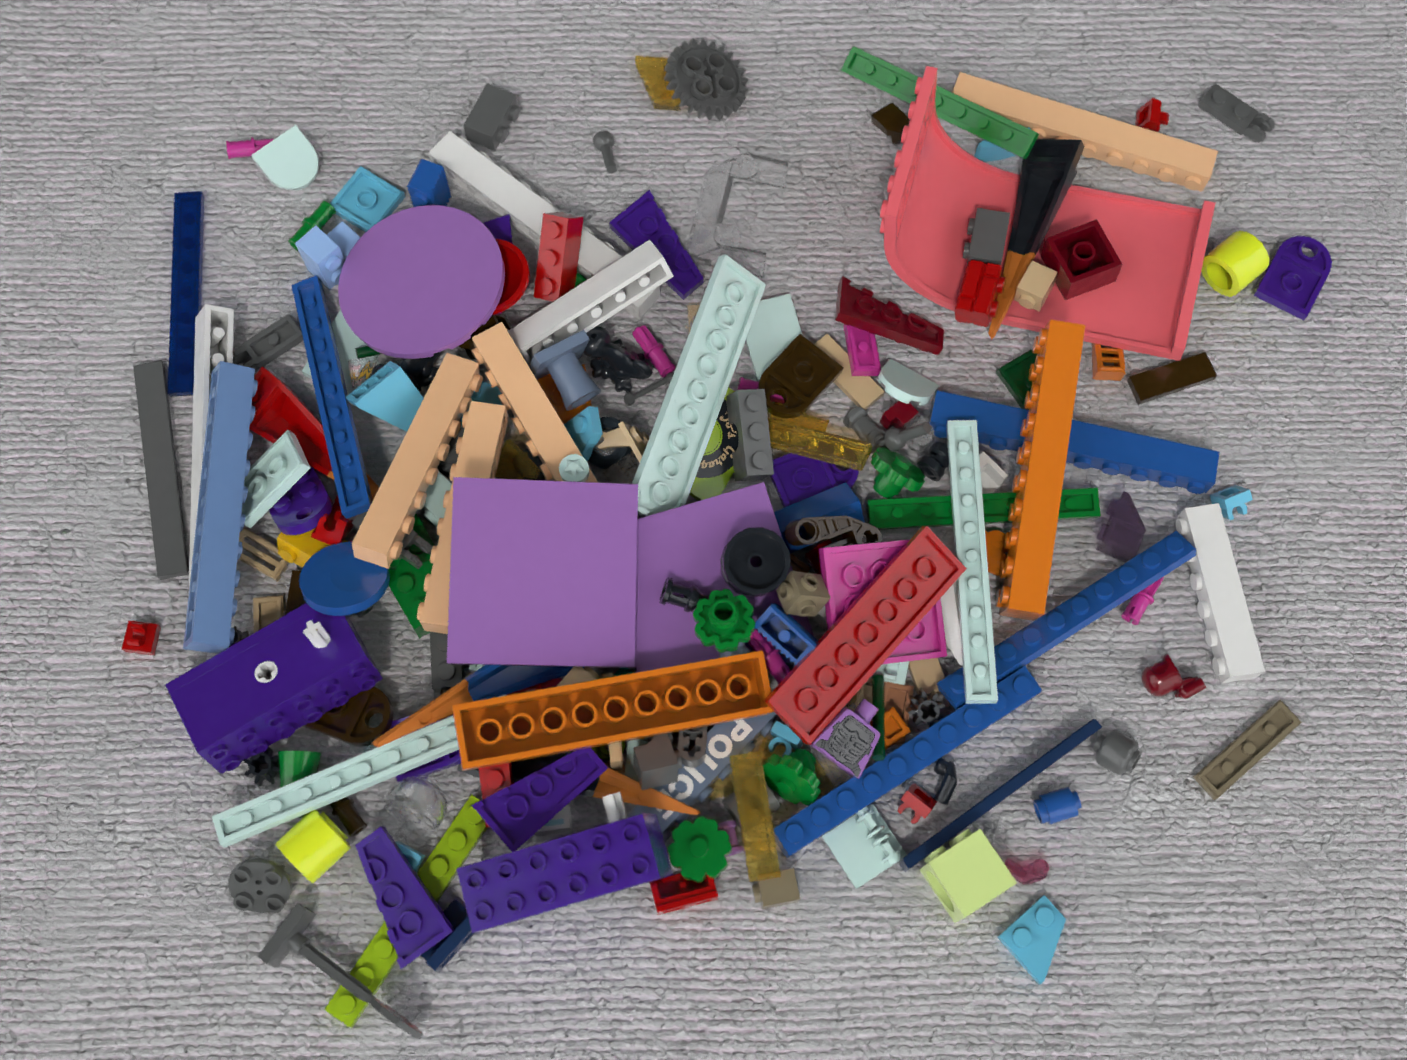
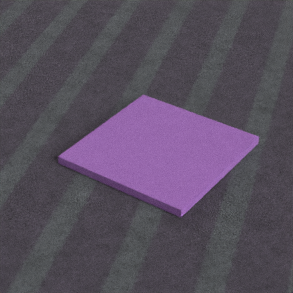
[447,477,638,668]
[634,482,814,673]

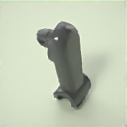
[843,407,889,454]

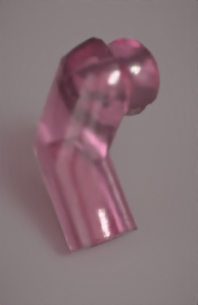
[1004,857,1049,885]

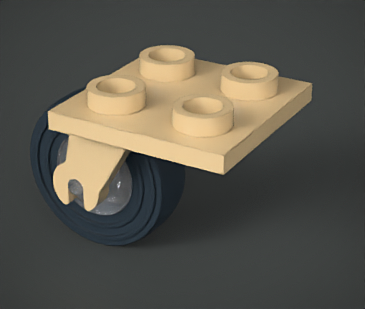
[588,417,649,469]

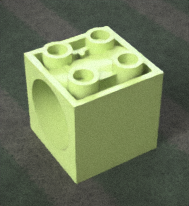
[920,829,1017,923]

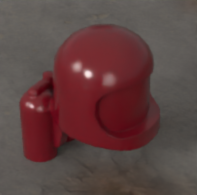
[1141,653,1206,699]

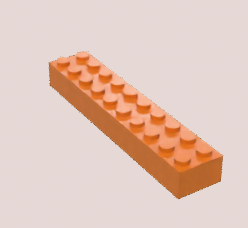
[995,319,1085,621]
[452,650,774,771]

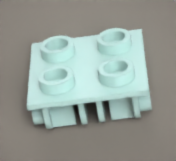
[822,803,907,889]

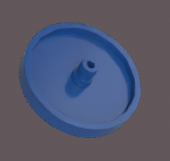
[299,542,390,616]

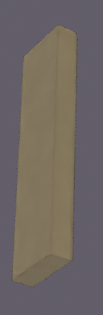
[1193,700,1302,800]

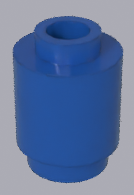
[1033,786,1082,825]

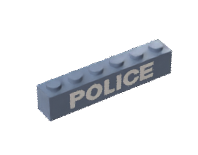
[627,712,777,842]

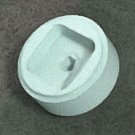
[559,454,590,482]

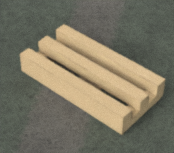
[239,528,289,582]

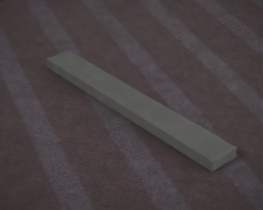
[133,360,189,580]

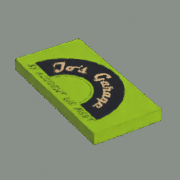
[689,387,739,501]

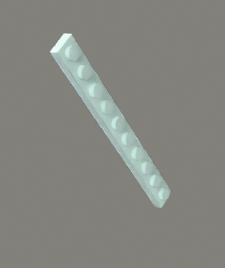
[946,420,998,704]
[212,694,506,848]

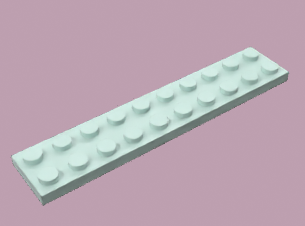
[632,254,766,518]

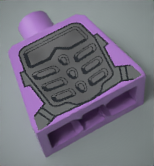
[811,699,880,779]

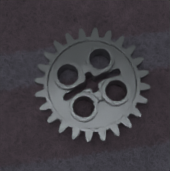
[664,39,748,120]

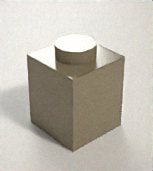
[752,868,800,910]

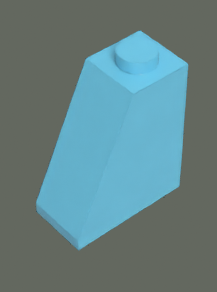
[346,361,424,432]

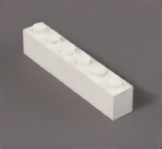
[508,240,674,366]
[1176,503,1265,684]

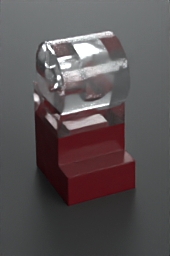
[879,401,934,452]

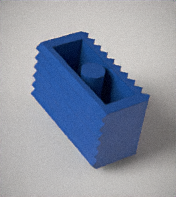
[407,159,452,207]
[755,604,818,666]

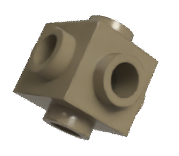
[776,571,830,617]

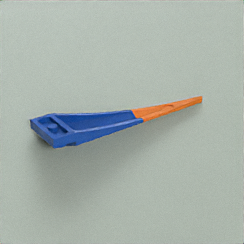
[372,665,585,747]

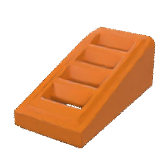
[1092,343,1125,381]

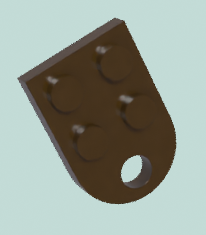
[757,334,844,419]
[303,687,394,747]

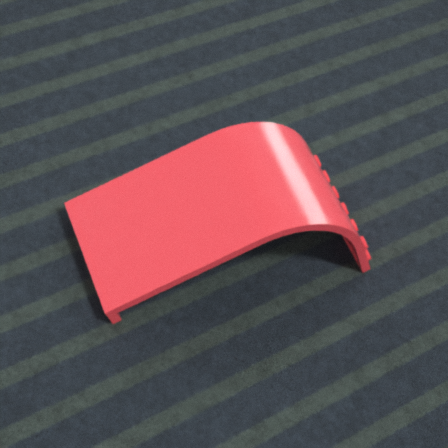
[880,66,1216,361]

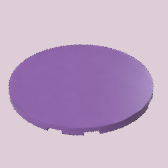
[338,205,505,359]

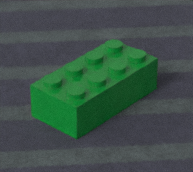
[389,513,435,639]

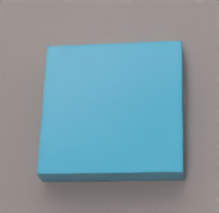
[330,166,405,232]

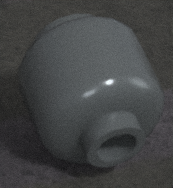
[1093,730,1142,776]

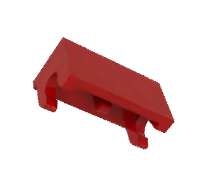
[311,494,358,545]
[650,873,718,915]

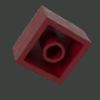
[1041,219,1123,300]

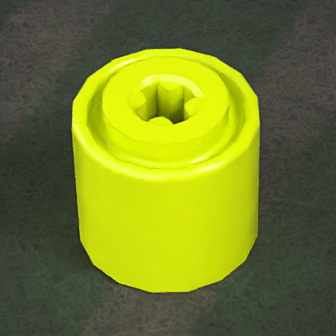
[1201,230,1269,297]
[275,810,351,884]

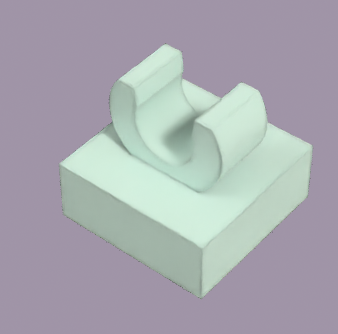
[876,661,910,685]

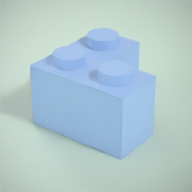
[295,221,361,290]

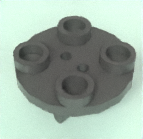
[228,858,292,913]

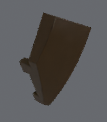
[871,102,910,144]

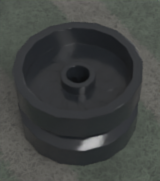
[720,527,791,597]

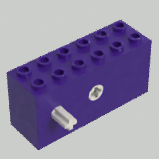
[165,603,383,774]
[457,792,673,933]

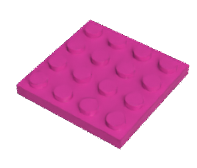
[819,539,947,665]

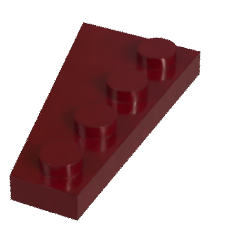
[835,276,944,356]

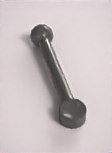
[624,372,674,406]

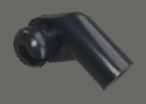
[933,758,957,805]

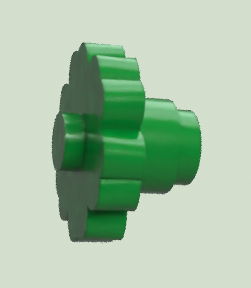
[870,447,925,499]
[693,589,755,653]
[761,749,821,806]
[668,816,732,883]

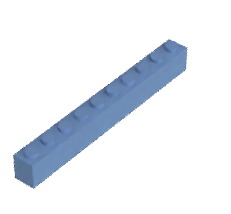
[183,361,258,654]

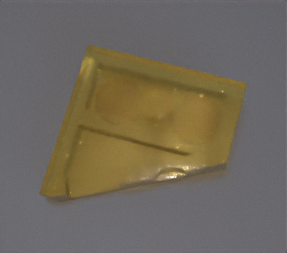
[635,56,681,111]

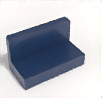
[421,900,476,973]

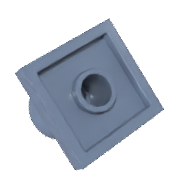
[529,330,601,411]

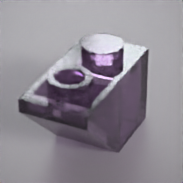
[1096,491,1146,563]

